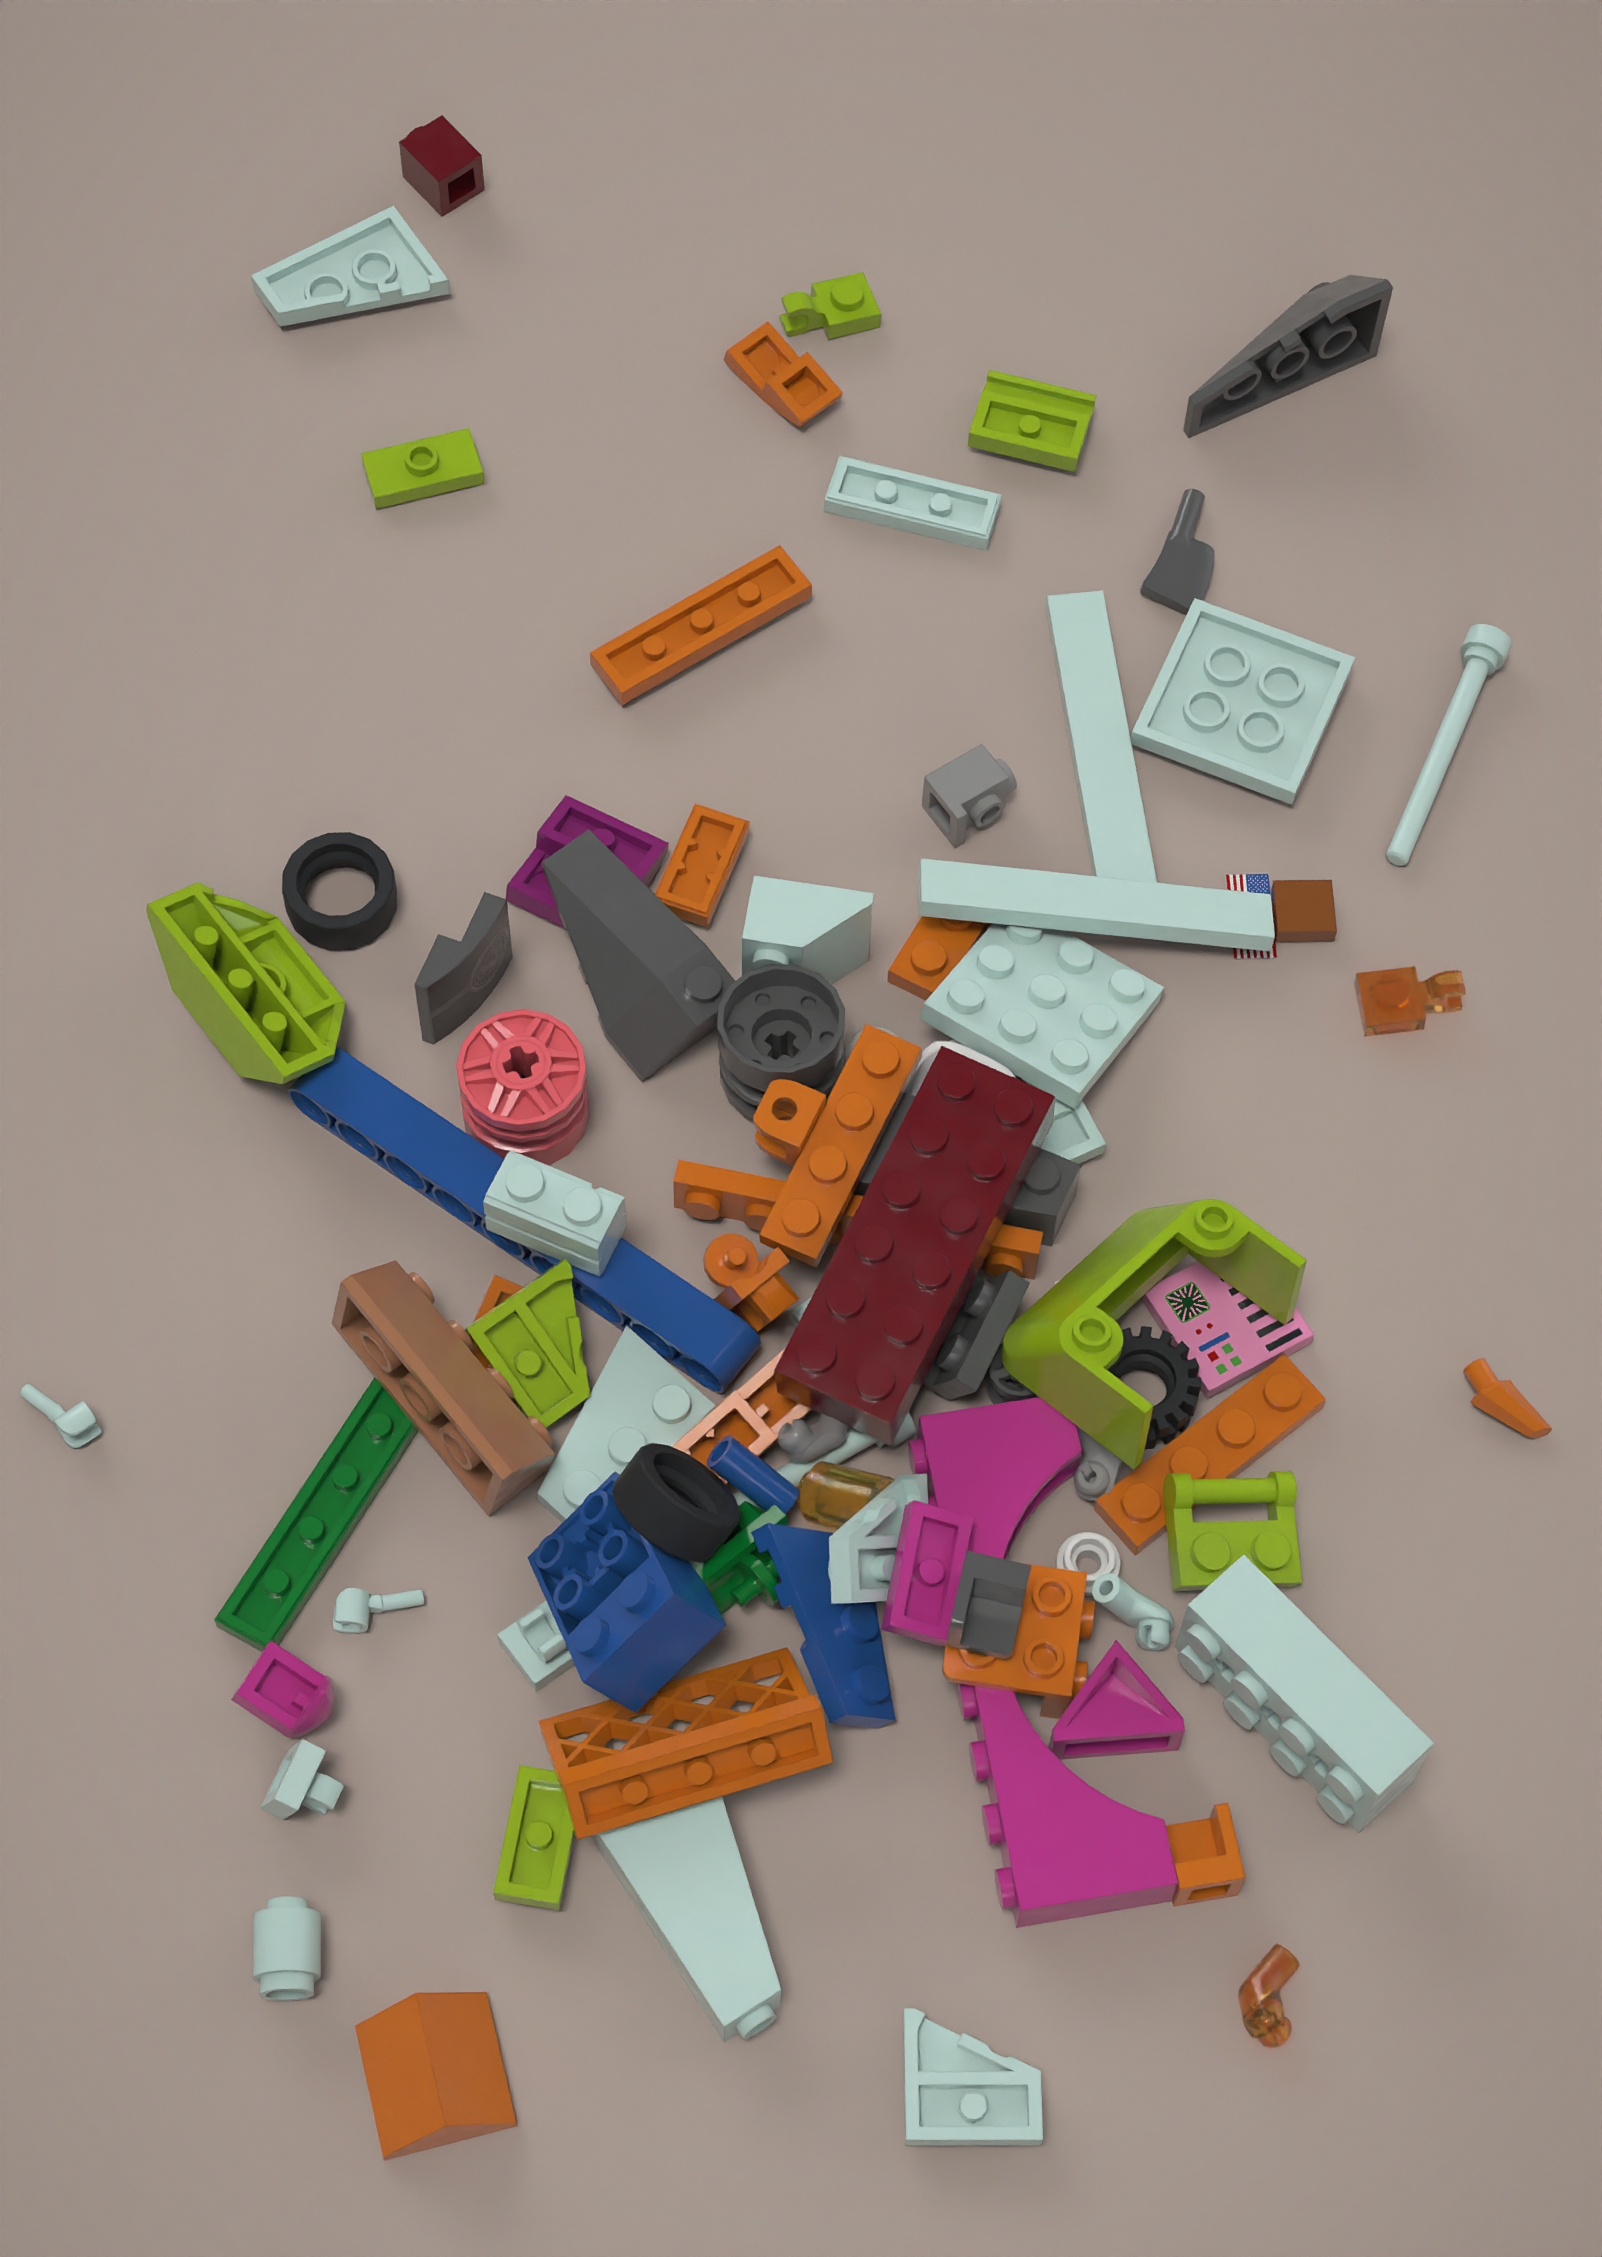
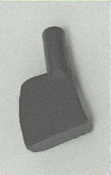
[1140,489,1214,615]

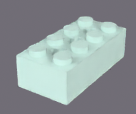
[1175,1555,1434,1833]

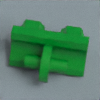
[688,1501,789,1614]

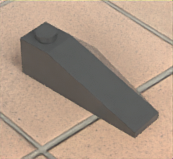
[1183,275,1393,438]
[541,829,735,1082]

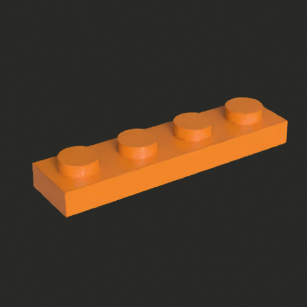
[590,545,812,705]
[1094,1354,1326,1555]

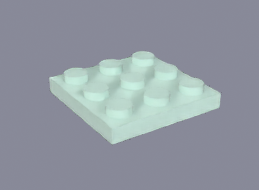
[1131,598,1355,805]
[919,923,1165,1109]

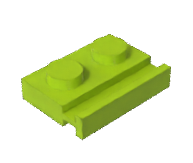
[968,370,1097,472]

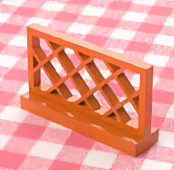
[539,1647,833,1840]

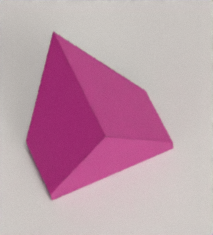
[1048,1640,1185,1760]

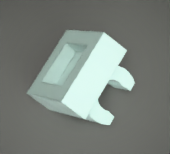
[497,1601,575,1692]
[260,1739,344,1820]

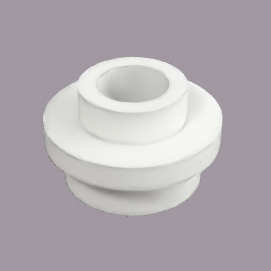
[1056,1532,1120,1596]

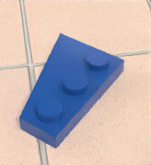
[751,1523,895,1729]

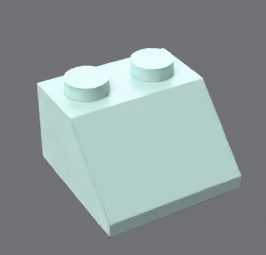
[742,875,874,985]

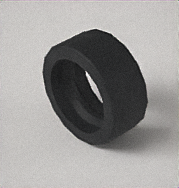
[282,832,397,950]
[612,1443,740,1562]

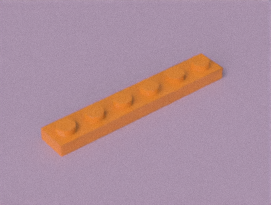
[673,1160,1043,1280]

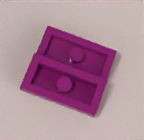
[506,795,669,928]

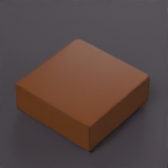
[1271,880,1337,942]

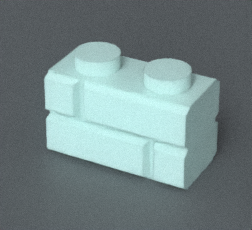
[483,1150,626,1277]

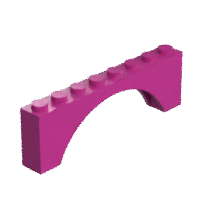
[908,1397,1178,1928]

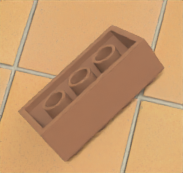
[331,1260,555,1517]

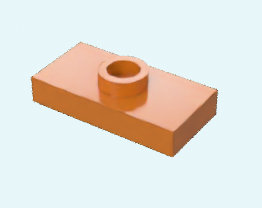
[655,804,750,928]

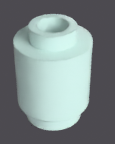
[253,1896,321,2001]

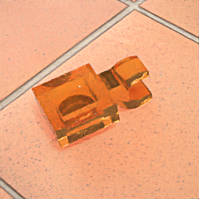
[1354,966,1466,1037]

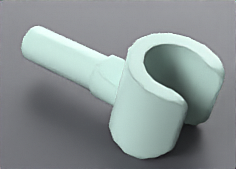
[20,1384,102,1448]
[333,1588,424,1634]

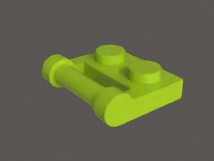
[1163,1471,1302,1591]

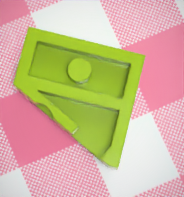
[464,1259,590,1428]

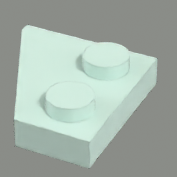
[903,2008,1043,2146]

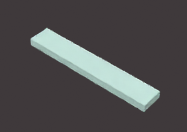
[1045,590,1157,883]
[917,858,1275,951]

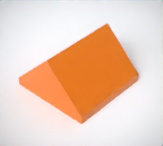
[355,1992,517,2161]

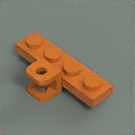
[753,1024,922,1268]

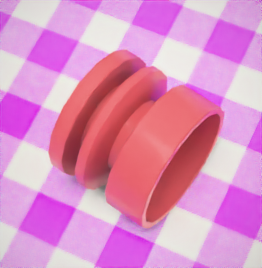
[456,1009,589,1166]

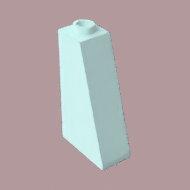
[594,1796,781,2042]

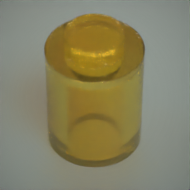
[797,1461,894,1530]

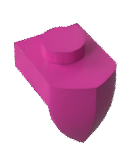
[231,1641,334,1738]

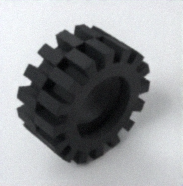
[1108,1326,1201,1450]

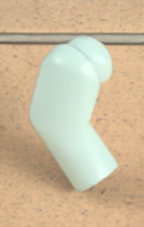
[1092,1573,1175,1651]

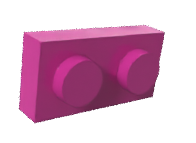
[881,1500,974,1646]

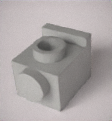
[922,744,1017,848]

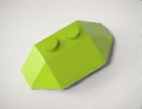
[146,882,346,1084]

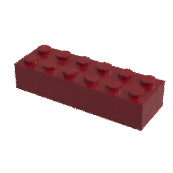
[774,1046,1055,1445]

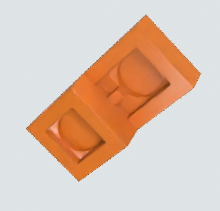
[724,321,843,427]

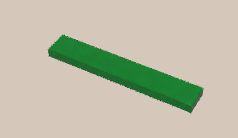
[214,1377,418,1652]

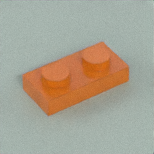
[887,916,991,1001]

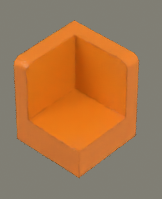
[1165,1802,1245,1907]

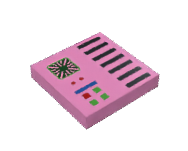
[1141,1262,1314,1399]

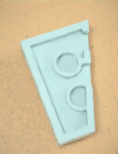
[251,206,450,327]
[538,1325,716,1523]

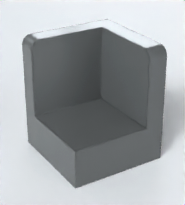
[946,1551,1031,1659]

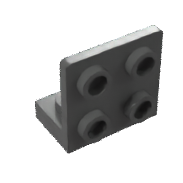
[922,1270,1030,1400]

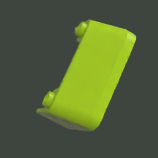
[1001,1199,1307,1469]

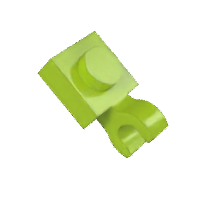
[780,272,881,339]

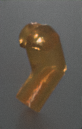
[1238,1944,1301,2048]

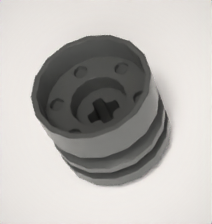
[717,964,845,1119]

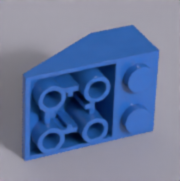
[527,1471,726,1713]

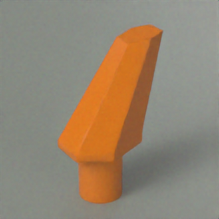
[1463,1358,1552,1438]

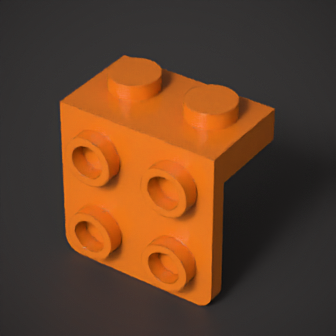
[942,1563,1095,1719]

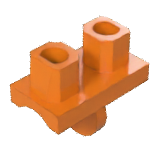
[703,1233,799,1333]

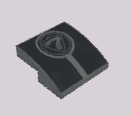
[414,892,513,1045]

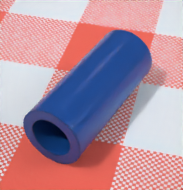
[707,1435,799,1514]

